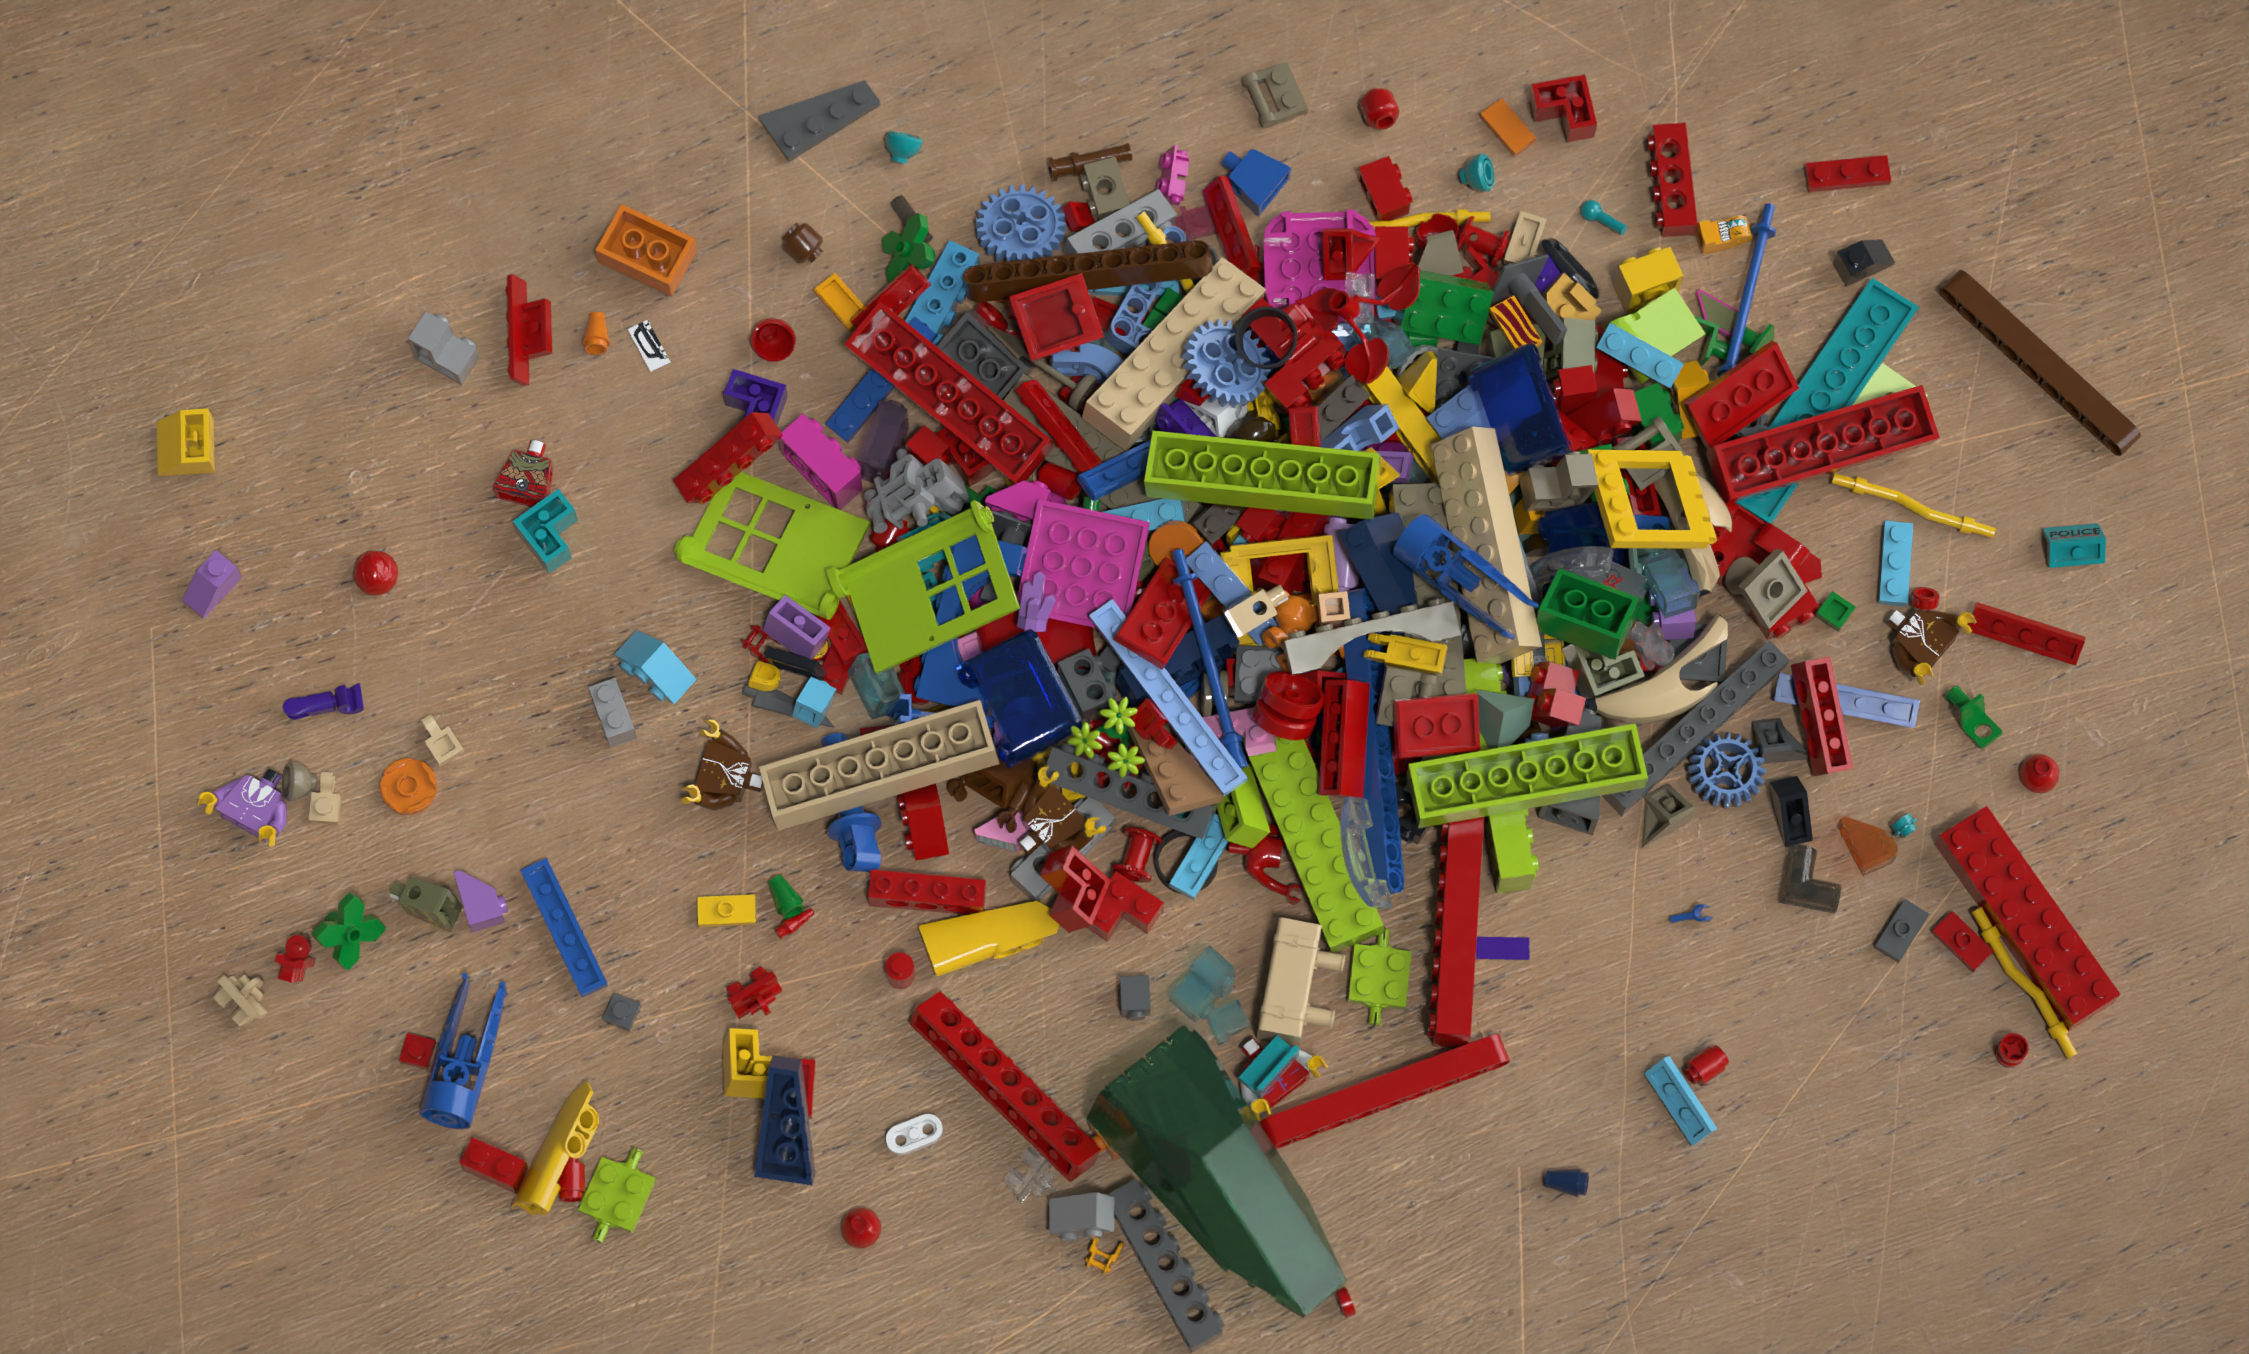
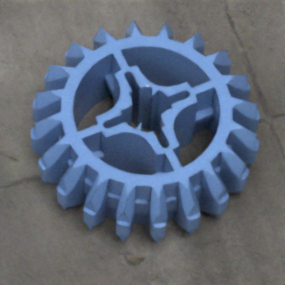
[1688,732,1766,809]

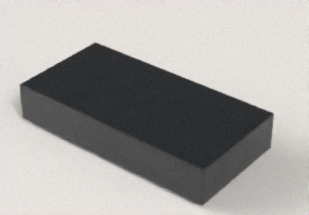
[765,646,826,681]

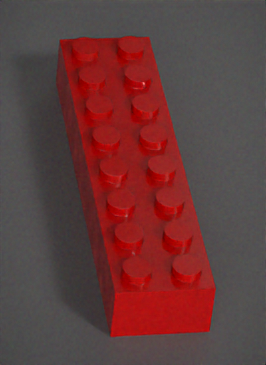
[844,301,1056,484]
[1706,385,1940,504]
[1935,806,2121,1033]
[1427,817,1484,1048]

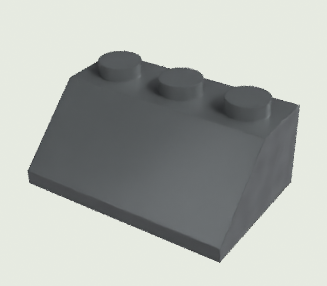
[937,311,1036,400]

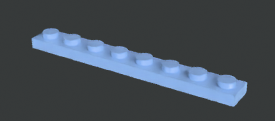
[1089,599,1247,797]

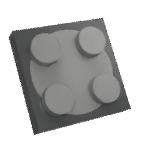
[1234,645,1283,704]

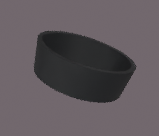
[1235,307,1297,369]

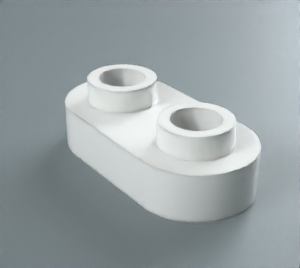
[886,1114,943,1156]

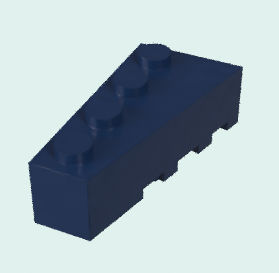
[1115,614,1240,708]
[754,1055,816,1185]

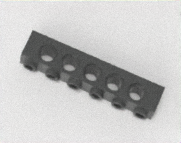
[1046,743,1218,839]
[1107,1179,1224,1353]

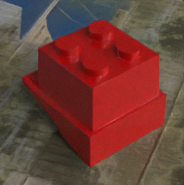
[1009,273,1104,362]

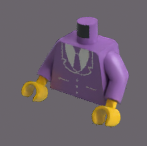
[197,768,287,847]

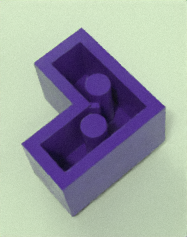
[724,369,788,425]

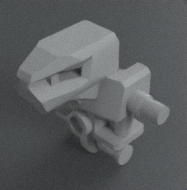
[864,449,970,533]

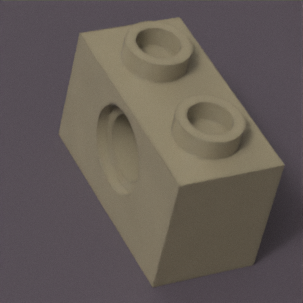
[1080,156,1130,221]

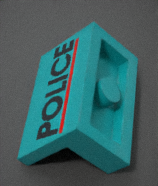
[2042,523,2106,568]
[1238,1035,1300,1099]

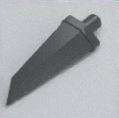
[742,684,835,728]

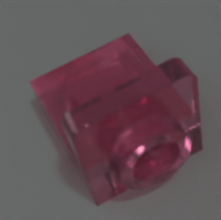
[1175,205,1218,241]

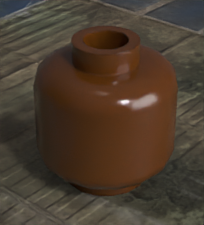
[782,222,823,264]

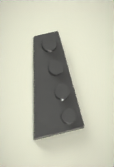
[758,80,881,162]

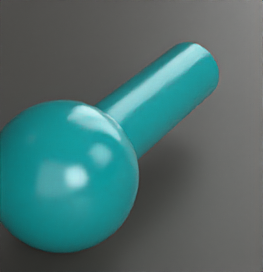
[1580,200,1628,235]

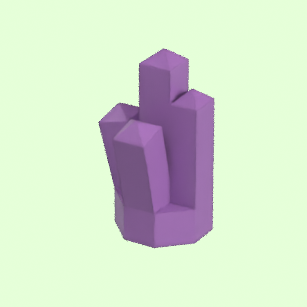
[1017,572,1057,632]

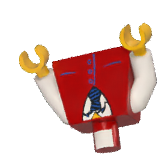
[1240,1039,1328,1121]

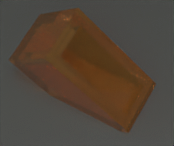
[1837,816,1898,876]

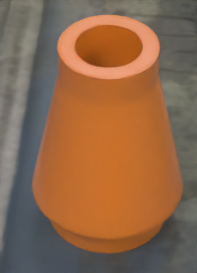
[582,312,610,355]

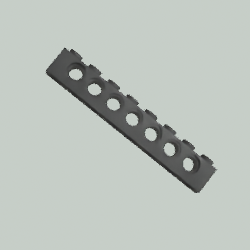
[1602,640,1789,817]

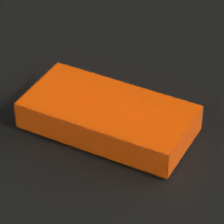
[1480,98,1536,157]

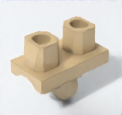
[213,975,268,1027]

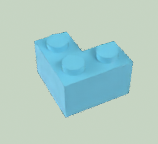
[614,630,697,704]

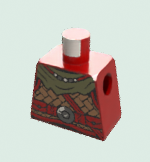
[493,440,553,507]

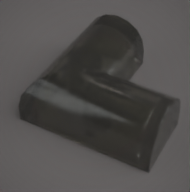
[1779,845,1842,914]

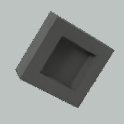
[603,993,641,1032]

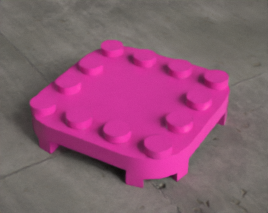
[1263,209,1377,323]

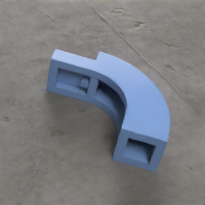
[1049,343,1124,386]

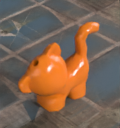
[1261,591,1345,672]

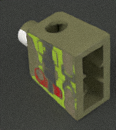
[390,877,463,932]

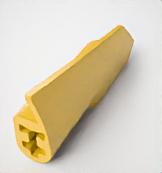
[918,901,1060,977]
[510,1081,599,1215]

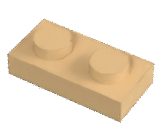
[1503,211,1547,265]

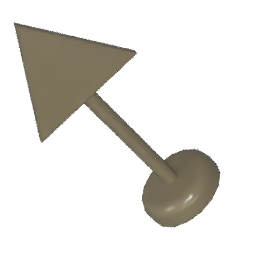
[988,325,1098,411]

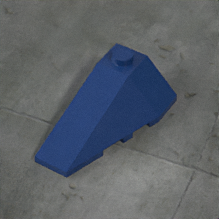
[1339,512,1419,636]

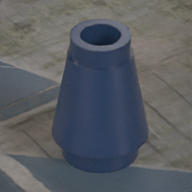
[1545,1169,1589,1198]

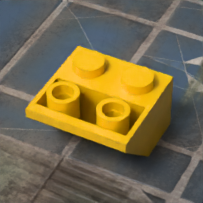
[157,408,215,476]

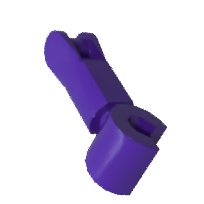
[283,683,364,720]

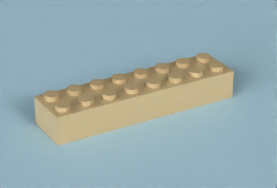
[1082,257,1266,451]
[1431,426,1542,664]
[759,700,1000,831]

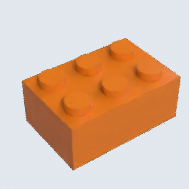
[595,204,698,297]

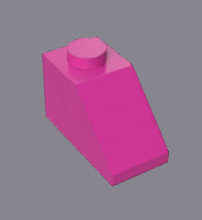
[985,480,1052,522]

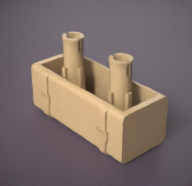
[1257,918,1346,1047]

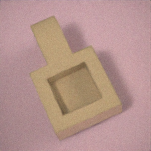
[421,714,464,767]
[308,772,342,825]

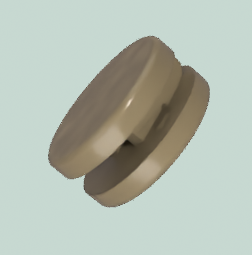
[1200,670,1228,717]

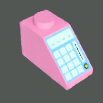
[974,808,1029,852]

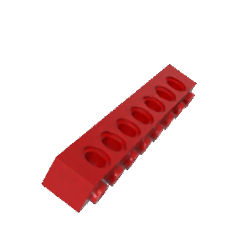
[909,991,1101,1182]

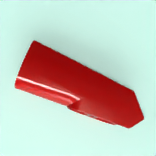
[1713,490,1822,583]

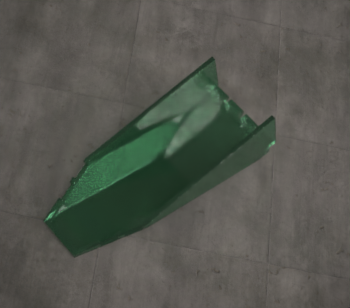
[1086,1025,1347,1318]

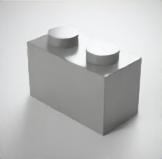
[589,678,637,748]
[1049,1192,1114,1242]

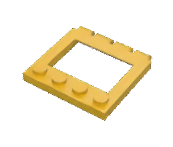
[1586,450,1717,549]
[1220,534,1340,654]

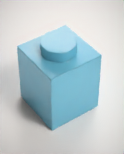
[792,677,836,729]

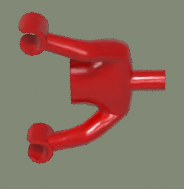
[1228,824,1302,905]

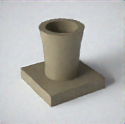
[1726,548,1808,629]

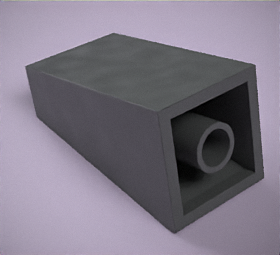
[1538,708,1601,836]

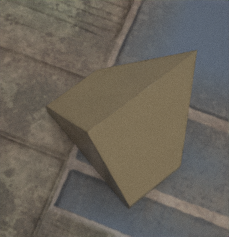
[1418,230,1463,276]
[1642,784,1695,848]

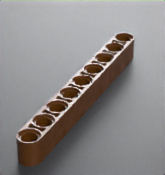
[963,240,1213,302]
[1939,270,2141,456]

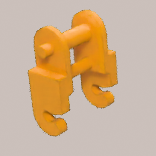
[1085,1238,1124,1276]

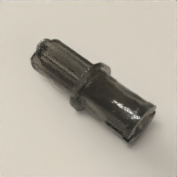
[890,195,933,243]

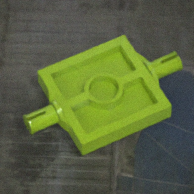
[1347,928,1412,1026]
[578,1148,656,1243]

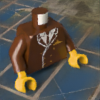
[1887,609,1977,685]
[681,720,764,811]
[1018,765,1106,855]

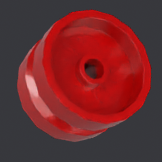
[1253,671,1325,741]

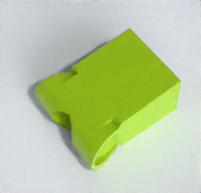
[1602,287,1705,385]

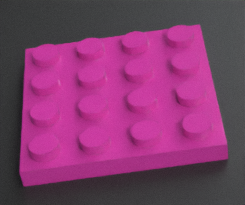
[1016,499,1150,628]

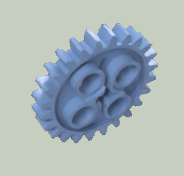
[976,185,1066,262]
[1182,319,1271,408]

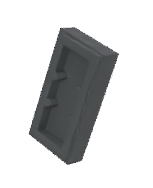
[1874,899,1929,963]

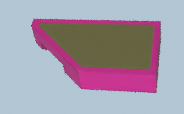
[1696,289,1738,339]

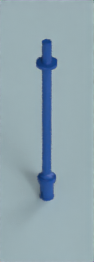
[1717,203,1776,377]
[1172,549,1248,769]

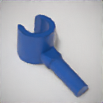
[1670,904,1713,923]

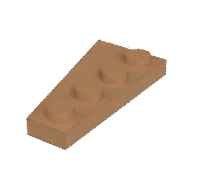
[1127,726,1223,816]

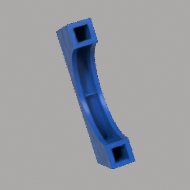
[914,535,1027,716]

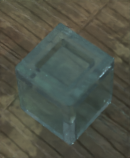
[1206,999,1250,1046]

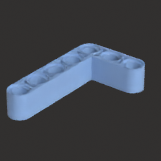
[1105,226,1186,356]

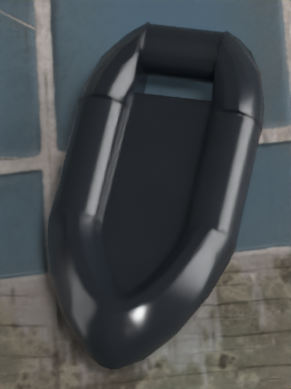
[1540,238,1599,299]

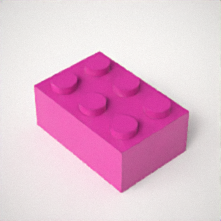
[779,414,863,510]

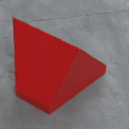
[1323,229,1380,280]

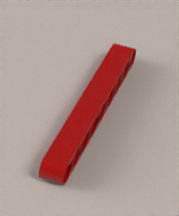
[1259,1034,1510,1151]

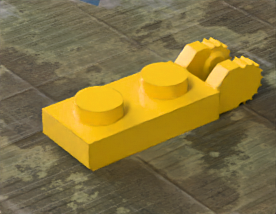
[1364,633,1448,675]

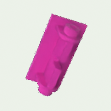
[1156,145,1190,205]

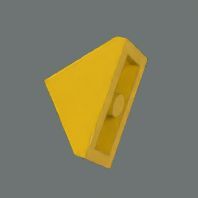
[1398,351,1437,413]

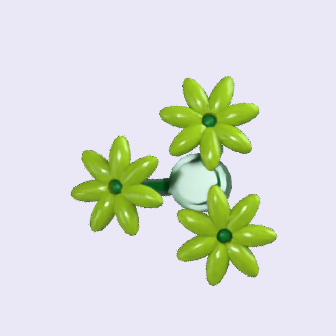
[1067,697,1145,778]

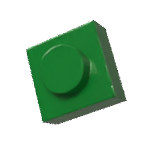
[1816,591,1856,632]

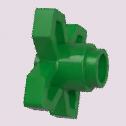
[882,213,935,283]
[311,892,386,970]

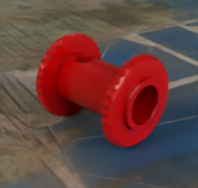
[1457,216,1510,267]
[1112,827,1162,883]

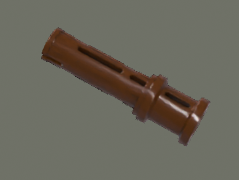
[1047,143,1132,182]

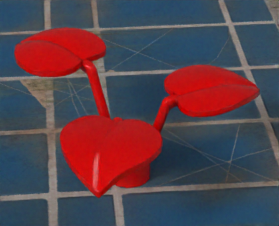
[1296,264,1420,385]

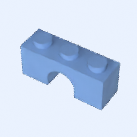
[1321,404,1399,451]

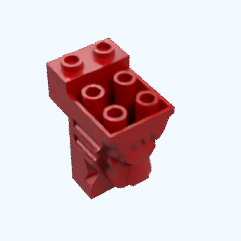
[1241,297,1347,416]

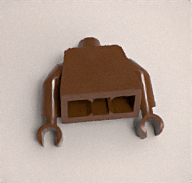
[947,751,1036,833]

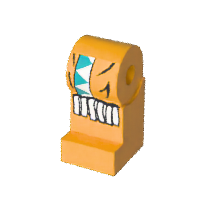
[1696,216,1752,255]

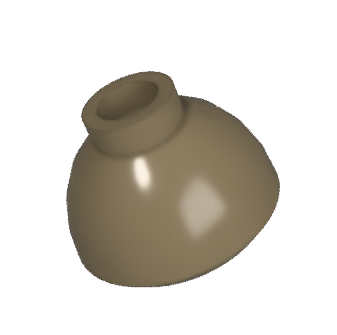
[282,761,317,801]

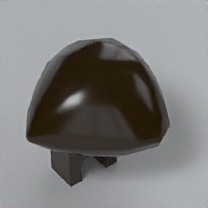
[1225,411,1276,442]

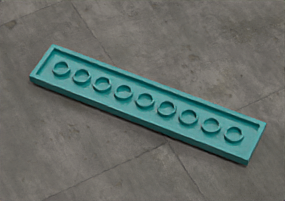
[1735,278,1919,524]

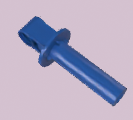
[821,733,882,872]

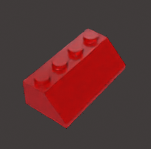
[1250,511,1332,595]

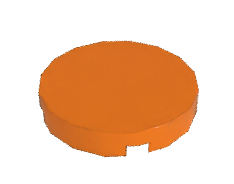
[1149,520,1205,572]
[379,758,438,815]

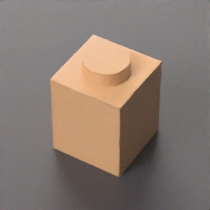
[1317,591,1350,629]

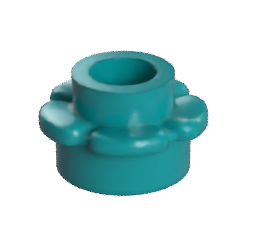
[1891,813,1917,838]

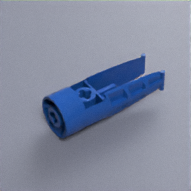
[1393,514,1538,640]
[419,973,508,1129]

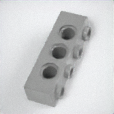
[1064,189,1177,255]
[1011,797,1116,902]

